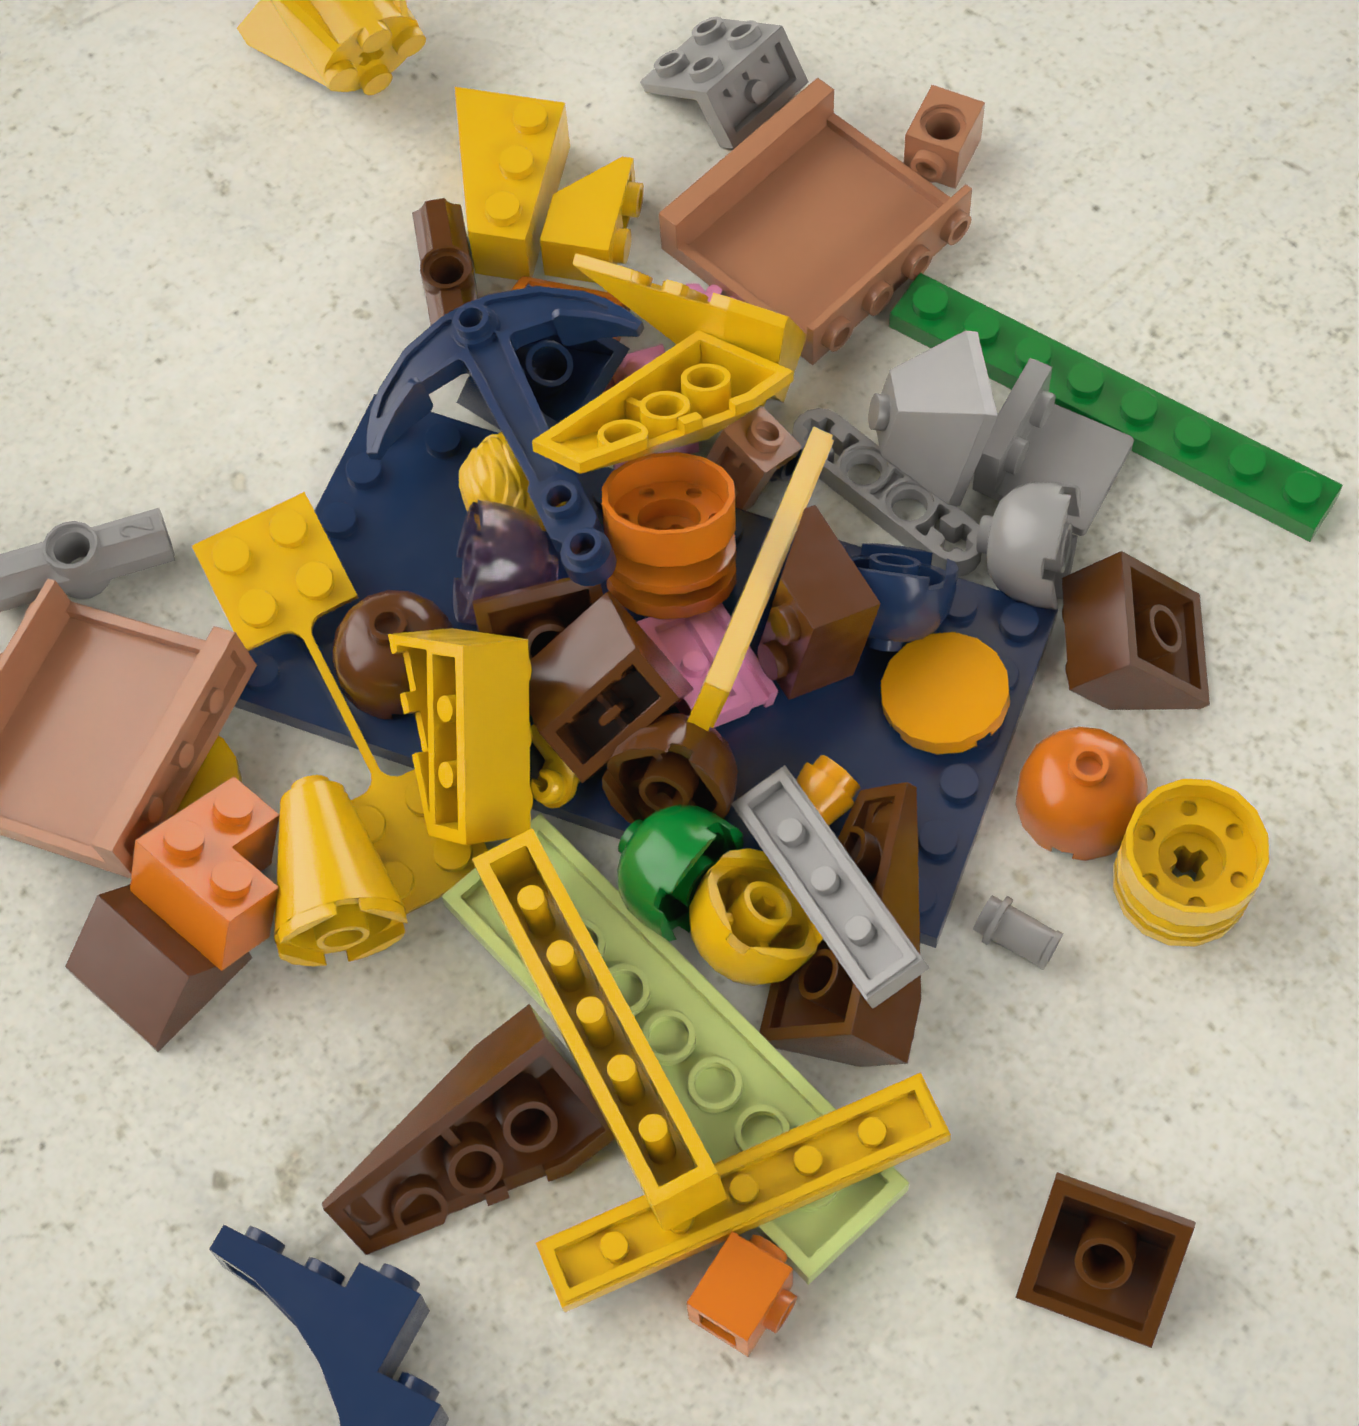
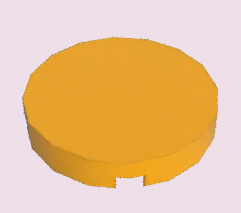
[881,632,1010,754]

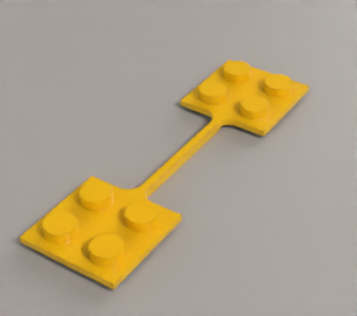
[192,492,488,914]

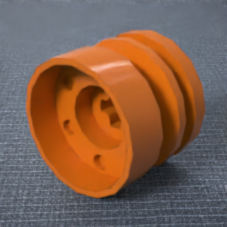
[602,452,737,619]

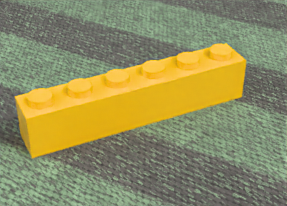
[472,828,727,1232]

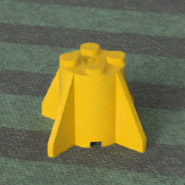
[237,0,426,96]

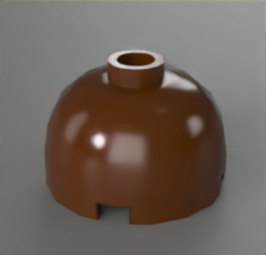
[333,590,453,720]
[602,712,738,824]

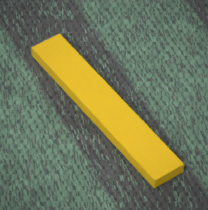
[687,426,834,731]
[536,1072,951,1312]

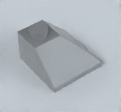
[868,330,998,506]

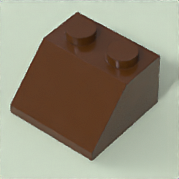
[758,505,881,700]
[1062,551,1210,710]

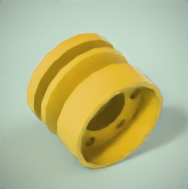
[1113,779,1269,947]

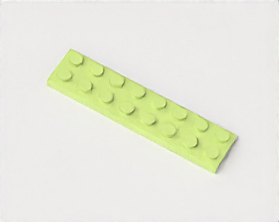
[442,813,909,1285]

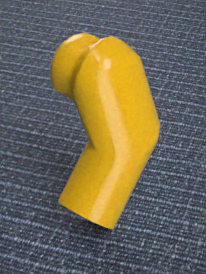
[530,723,579,808]

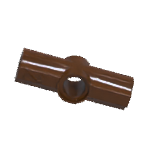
[412,198,478,326]

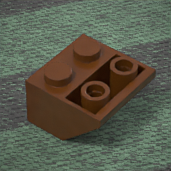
[529,591,694,783]

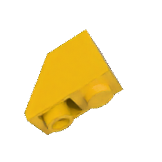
[540,156,644,283]

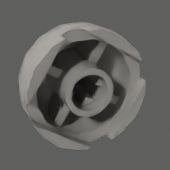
[976,482,1081,610]

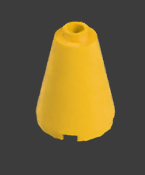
[274,775,408,967]

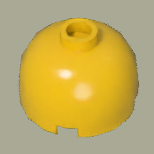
[689,848,823,986]

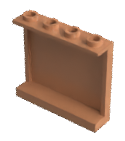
[659,78,972,365]
[0,579,257,879]

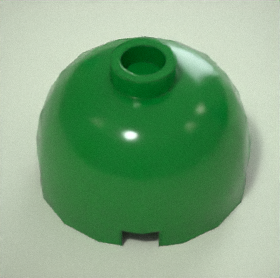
[617,804,744,942]

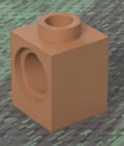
[904,85,985,189]

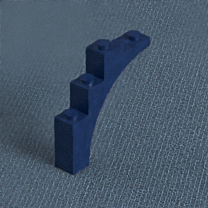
[209,1225,449,1426]

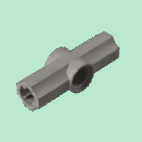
[0,508,175,612]

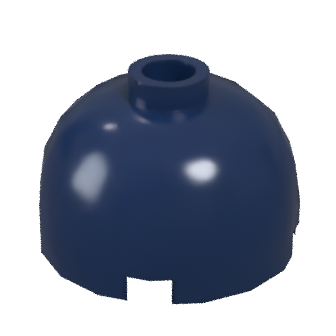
[843,543,959,651]

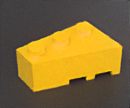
[388,628,533,845]

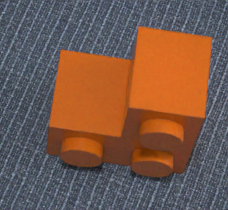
[130,777,279,971]

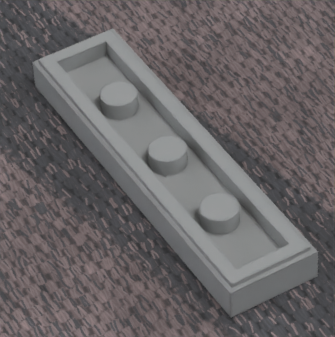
[731,765,929,1008]

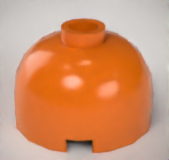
[1015,726,1148,861]

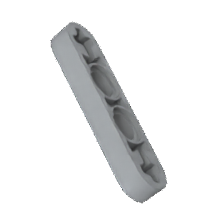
[792,408,982,577]

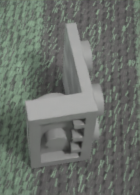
[640,17,809,149]
[972,358,1134,536]

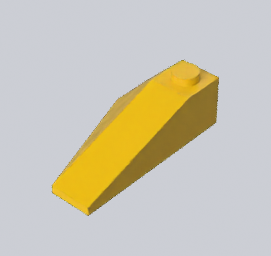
[572,253,807,407]
[532,330,794,474]

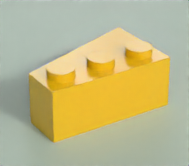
[455,87,570,280]

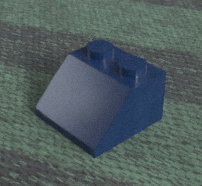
[456,284,630,430]

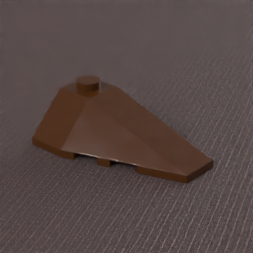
[759,782,921,1067]
[322,1004,615,1255]

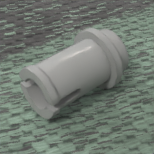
[973,895,1064,970]

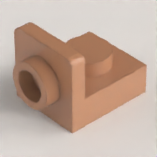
[706,407,801,511]

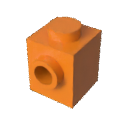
[686,1231,798,1357]

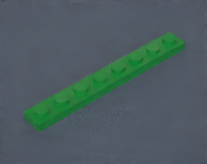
[889,273,1343,542]

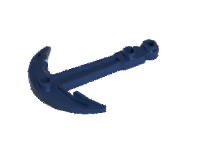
[367,286,645,586]

